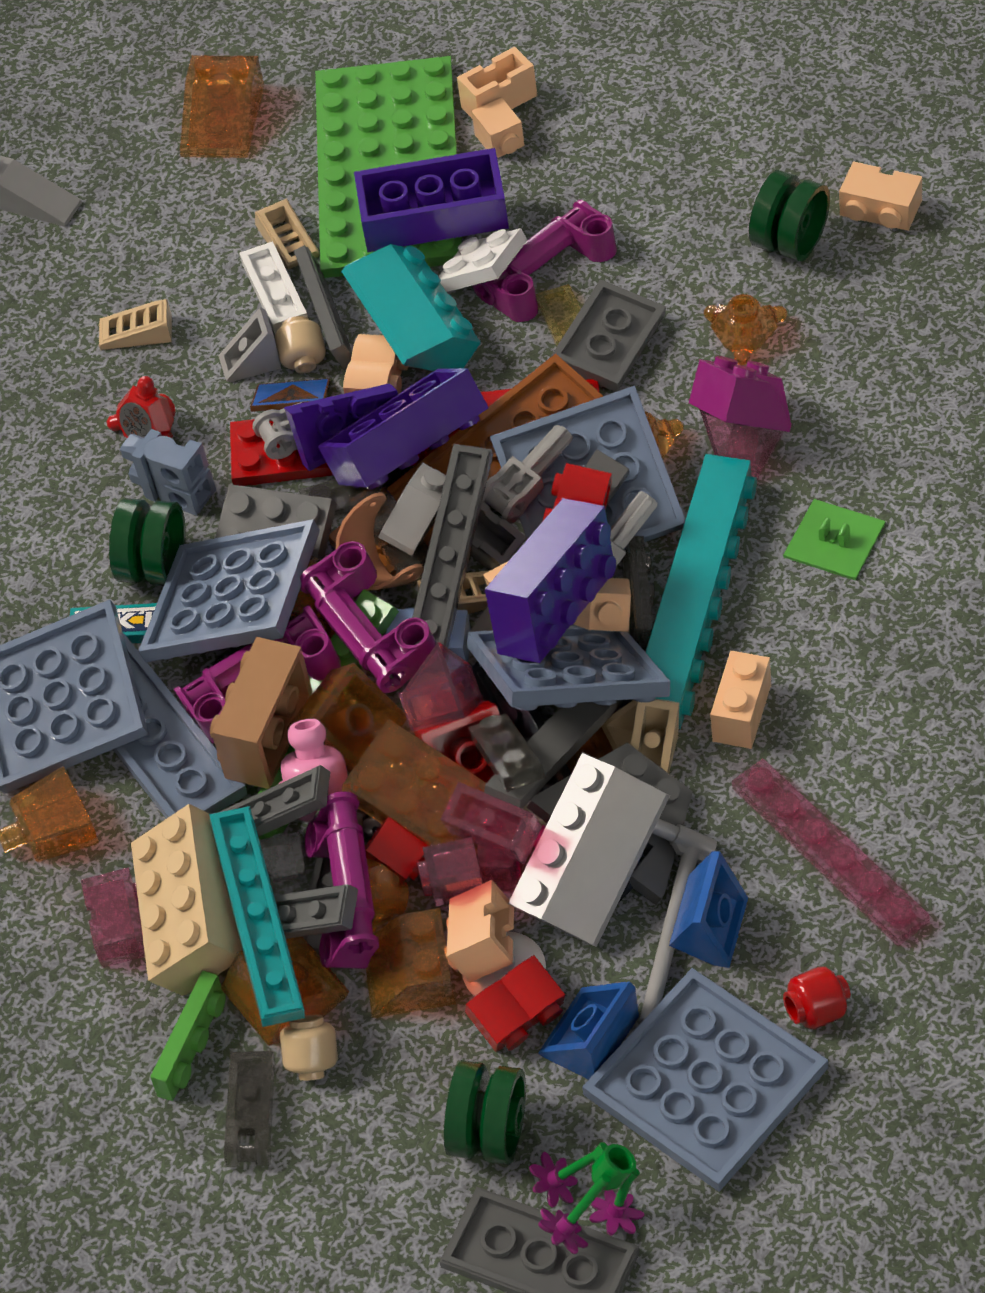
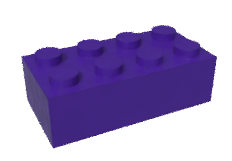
[354,148,509,253]
[318,368,489,489]
[485,498,616,663]

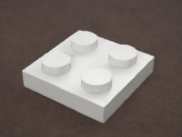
[439,228,527,292]

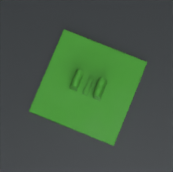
[783,499,886,580]

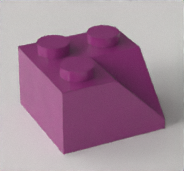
[689,356,792,432]

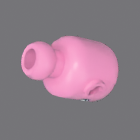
[279,719,351,823]

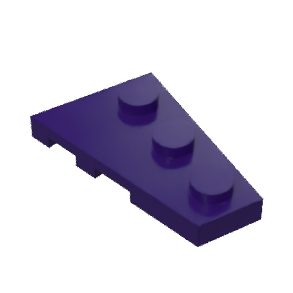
[284,383,398,471]

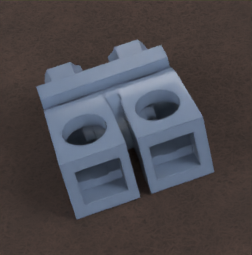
[120,429,216,516]

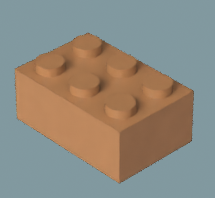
[210,637,313,789]

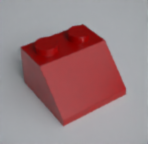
[413,700,514,808]

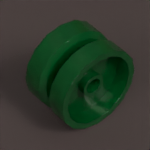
[749,170,830,261]
[109,498,186,586]
[444,1060,526,1165]

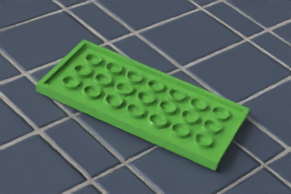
[315,56,463,278]

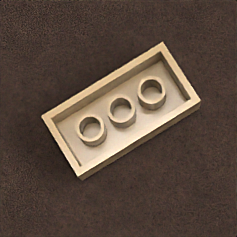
[131,804,244,996]

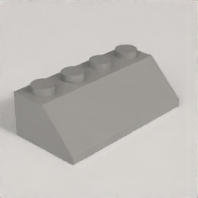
[508,753,670,947]

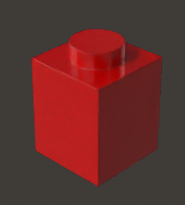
[365,817,429,885]

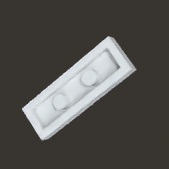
[239,241,308,334]

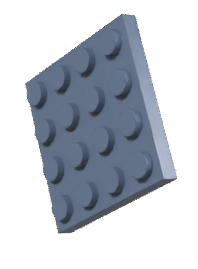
[490,385,685,549]
[138,519,320,662]
[0,599,149,794]
[467,625,670,711]
[582,968,828,1192]

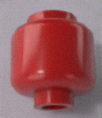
[783,966,851,1029]

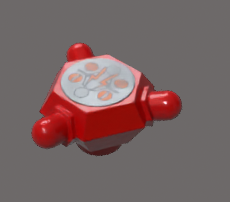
[107,376,175,438]

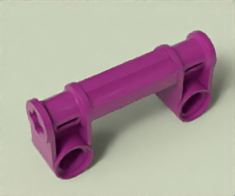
[472,200,617,322]
[300,541,439,693]
[174,605,341,744]
[305,791,379,969]

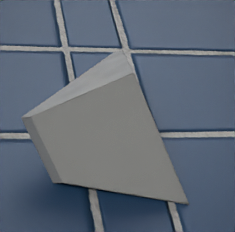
[218,308,281,382]

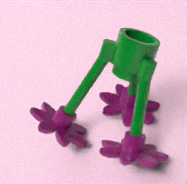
[529,1142,644,1254]

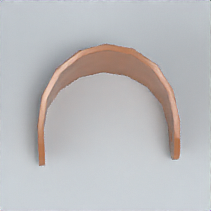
[336,492,424,591]

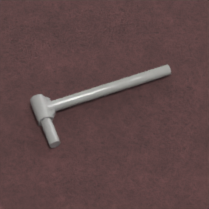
[639,818,717,1023]

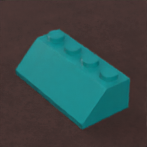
[341,244,481,371]

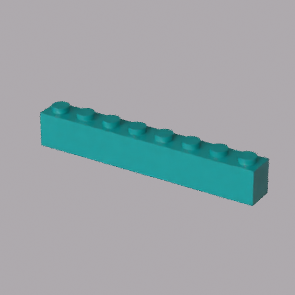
[632,454,757,729]

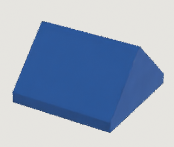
[669,851,748,968]
[538,981,639,1080]

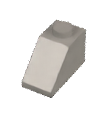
[378,463,446,556]

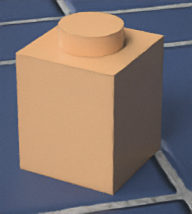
[471,97,525,158]

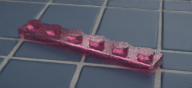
[732,758,930,946]

